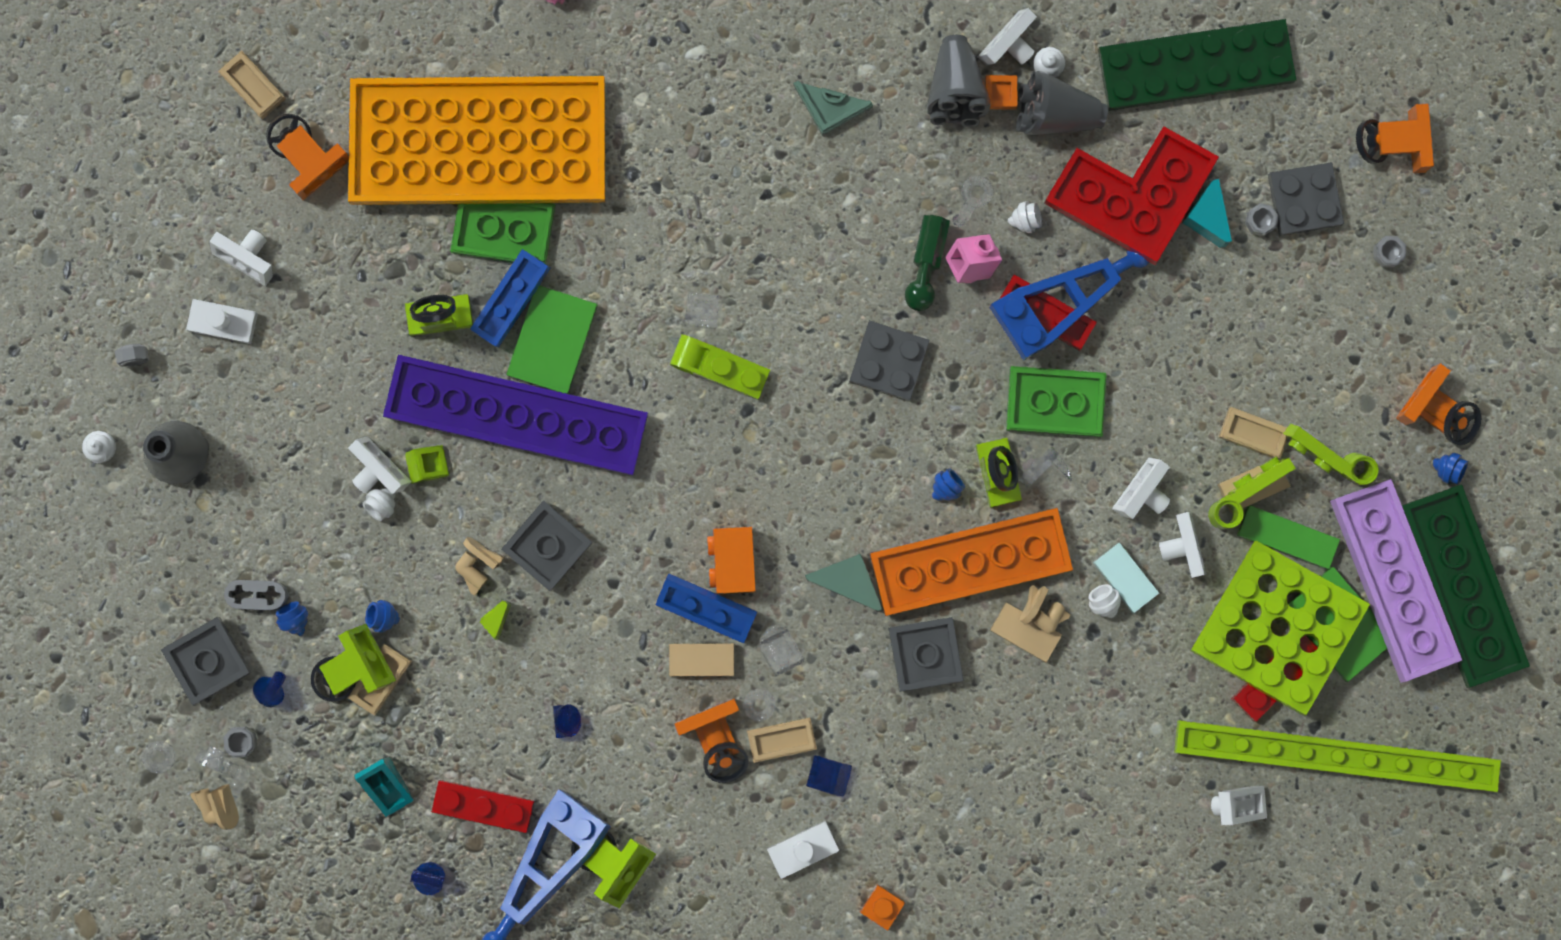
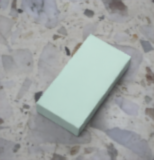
[1093,543,1159,613]

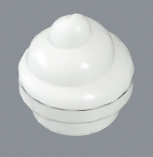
[1033,47,1065,78]
[1008,201,1042,233]
[82,431,116,463]
[363,488,396,521]
[1089,584,1121,618]

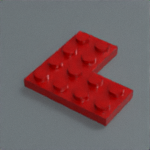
[1044,126,1219,266]

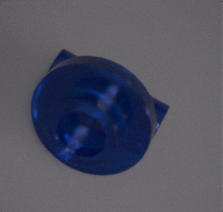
[253,671,286,708]
[553,704,581,738]
[410,862,446,895]

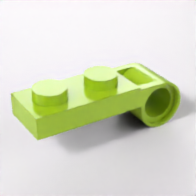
[669,334,770,400]
[1283,423,1379,485]
[1208,456,1296,529]

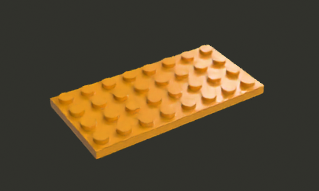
[348,76,605,205]

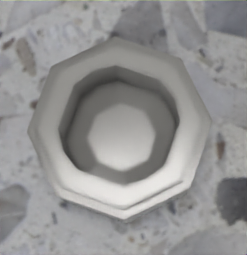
[1245,203,1278,236]
[1374,236,1406,267]
[115,344,149,367]
[223,726,257,758]

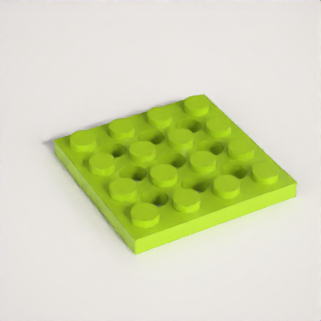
[1191,540,1370,717]

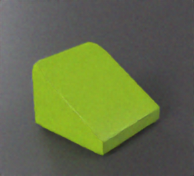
[405,445,449,484]
[479,600,511,640]

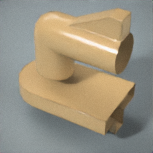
[455,537,505,596]
[1020,585,1070,633]
[190,784,239,830]

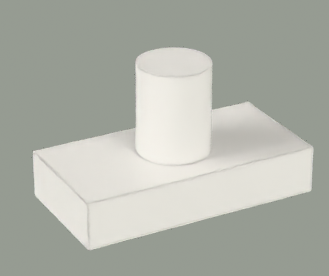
[978,8,1037,66]
[209,230,273,287]
[186,299,258,344]
[348,436,412,494]
[1112,458,1170,519]
[1159,512,1206,578]
[1211,786,1267,825]
[767,821,839,879]

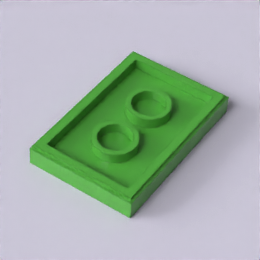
[450,203,556,264]
[506,286,598,394]
[1006,366,1106,437]
[1288,567,1387,682]

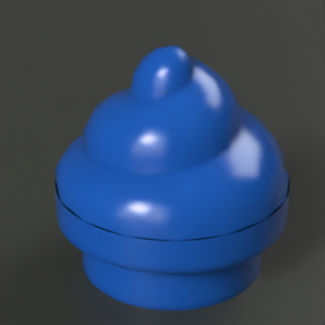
[1433,453,1468,485]
[932,468,965,501]
[365,600,400,633]
[276,601,308,636]

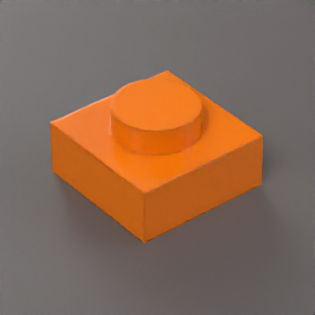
[985,75,1018,110]
[860,884,905,931]

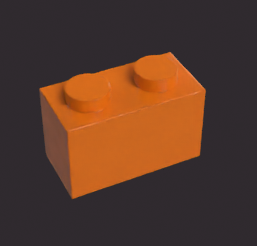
[707,527,756,594]

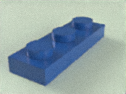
[470,249,551,348]
[655,574,757,643]

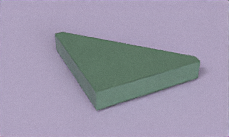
[793,81,873,135]
[805,554,882,611]

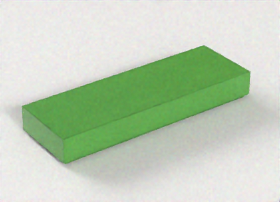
[1237,505,1340,570]

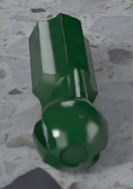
[905,215,950,311]

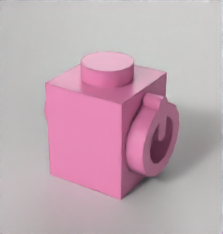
[945,234,1002,284]

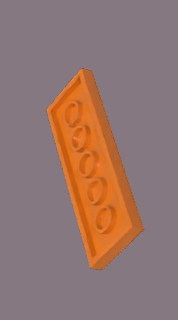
[870,508,1073,616]

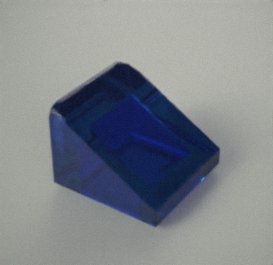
[806,755,852,797]

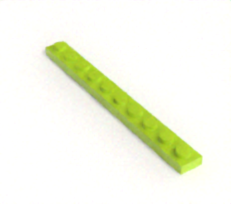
[1174,720,1501,792]

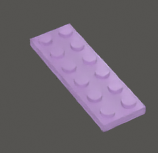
[1330,479,1462,683]

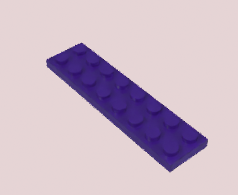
[383,354,648,476]

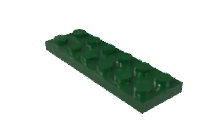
[1098,19,1296,111]
[1402,484,1530,688]

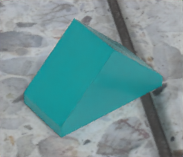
[1183,179,1232,248]
[354,757,414,817]

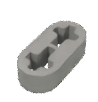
[224,580,289,610]

